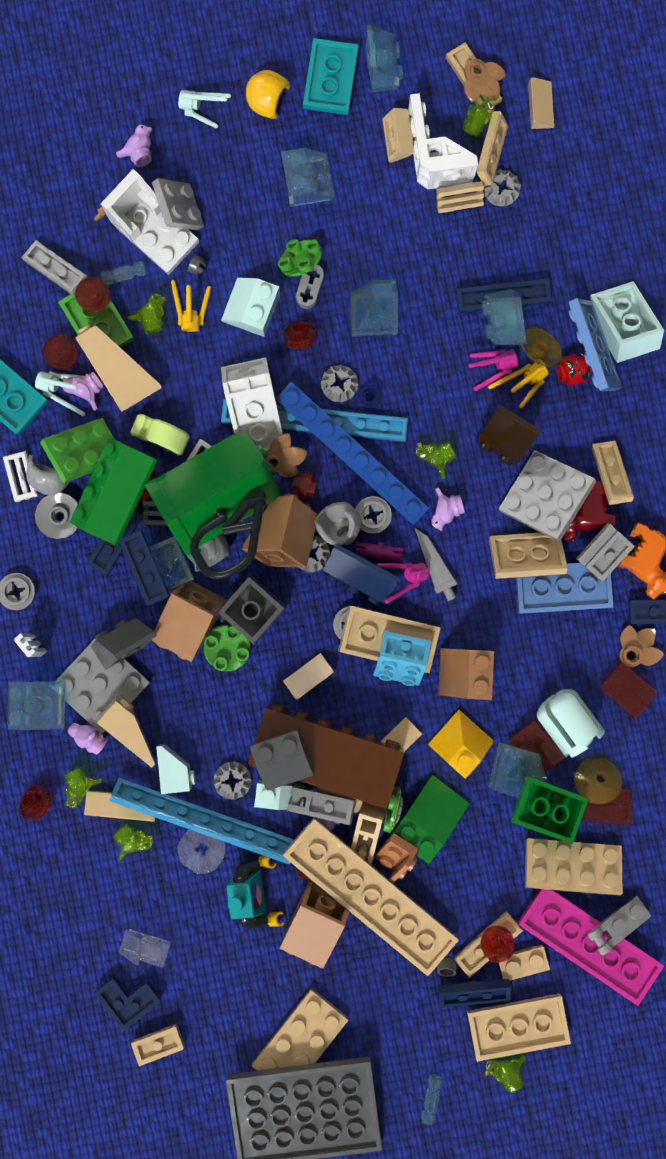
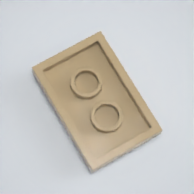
[489,532,568,579]

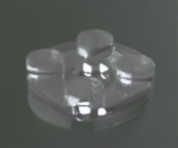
[178,829,226,874]

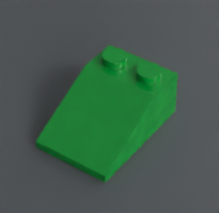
[390,775,470,864]
[510,776,589,844]

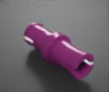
[356,541,404,562]

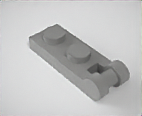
[287,787,356,825]
[587,896,651,955]

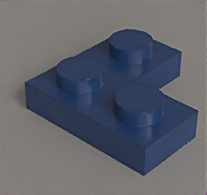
[94,976,162,1031]

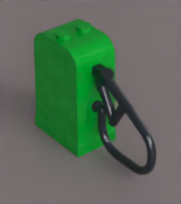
[144,433,280,579]

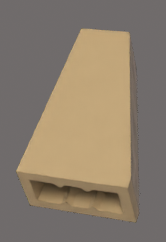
[75,324,162,412]

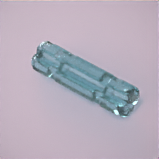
[100,262,146,285]
[422,1075,442,1125]

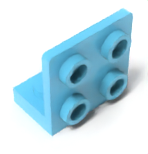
[373,631,431,686]

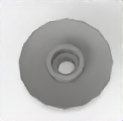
[35,492,78,539]

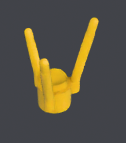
[171,280,211,332]
[488,360,549,409]

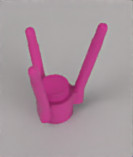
[468,349,518,391]
[377,562,429,604]

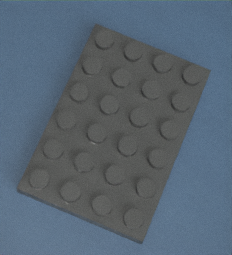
[226,1057,382,1159]

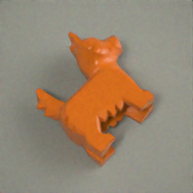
[618,523,666,600]

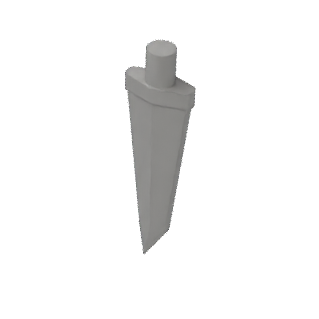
[415,528,458,601]

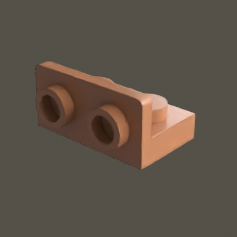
[374,833,418,883]

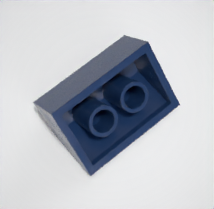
[323,544,400,606]

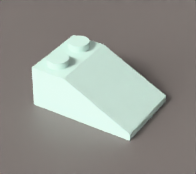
[590,281,664,363]

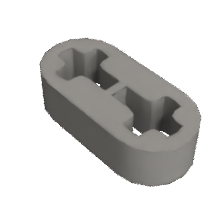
[296,265,324,309]

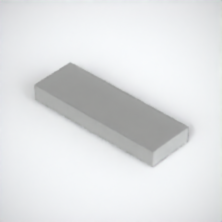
[21,240,90,297]

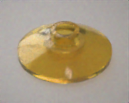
[521,328,562,367]
[574,757,622,804]

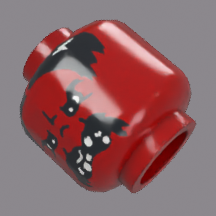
[557,353,593,386]

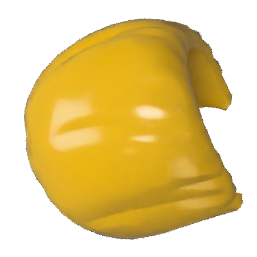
[246,70,290,119]

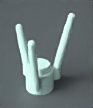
[178,90,231,128]
[35,371,85,416]

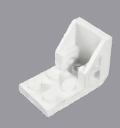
[408,93,478,189]
[101,169,199,275]
[221,358,283,451]

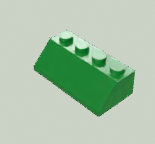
[69,437,158,546]

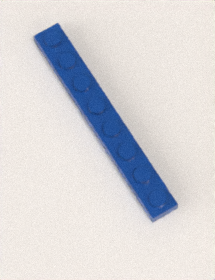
[276,382,429,525]

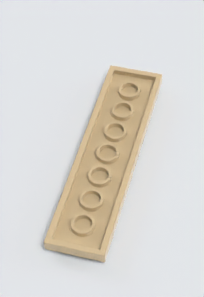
[283,817,459,976]

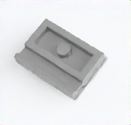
[576,523,635,582]

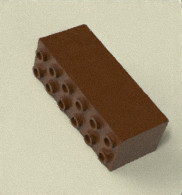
[248,703,405,809]

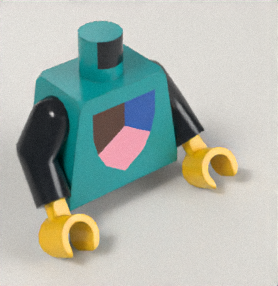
[227,855,285,929]

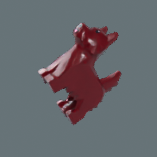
[564,480,616,542]

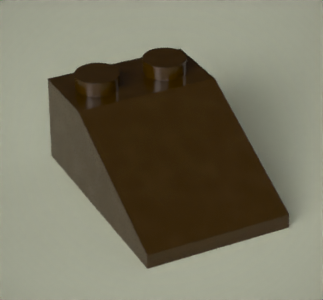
[476,405,541,466]

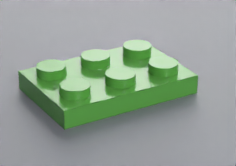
[58,278,134,348]
[40,418,114,484]

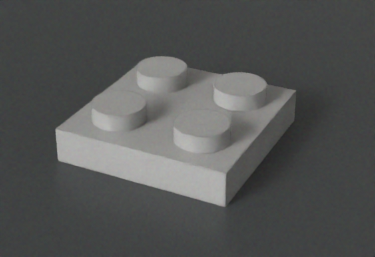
[152,178,204,230]

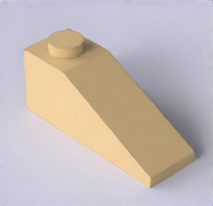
[97,696,155,768]
[351,801,386,865]

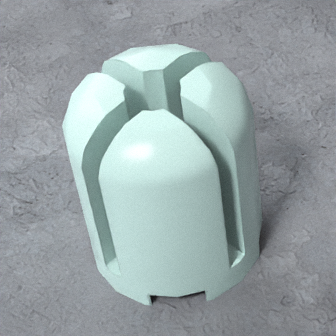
[537,689,605,758]

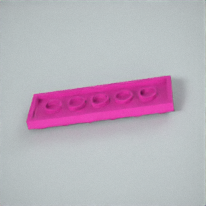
[517,889,664,1006]

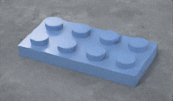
[569,298,623,391]
[516,563,613,614]

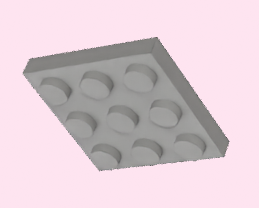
[499,450,596,542]
[50,639,151,734]

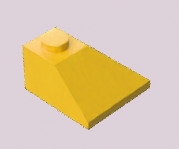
[428,709,494,779]

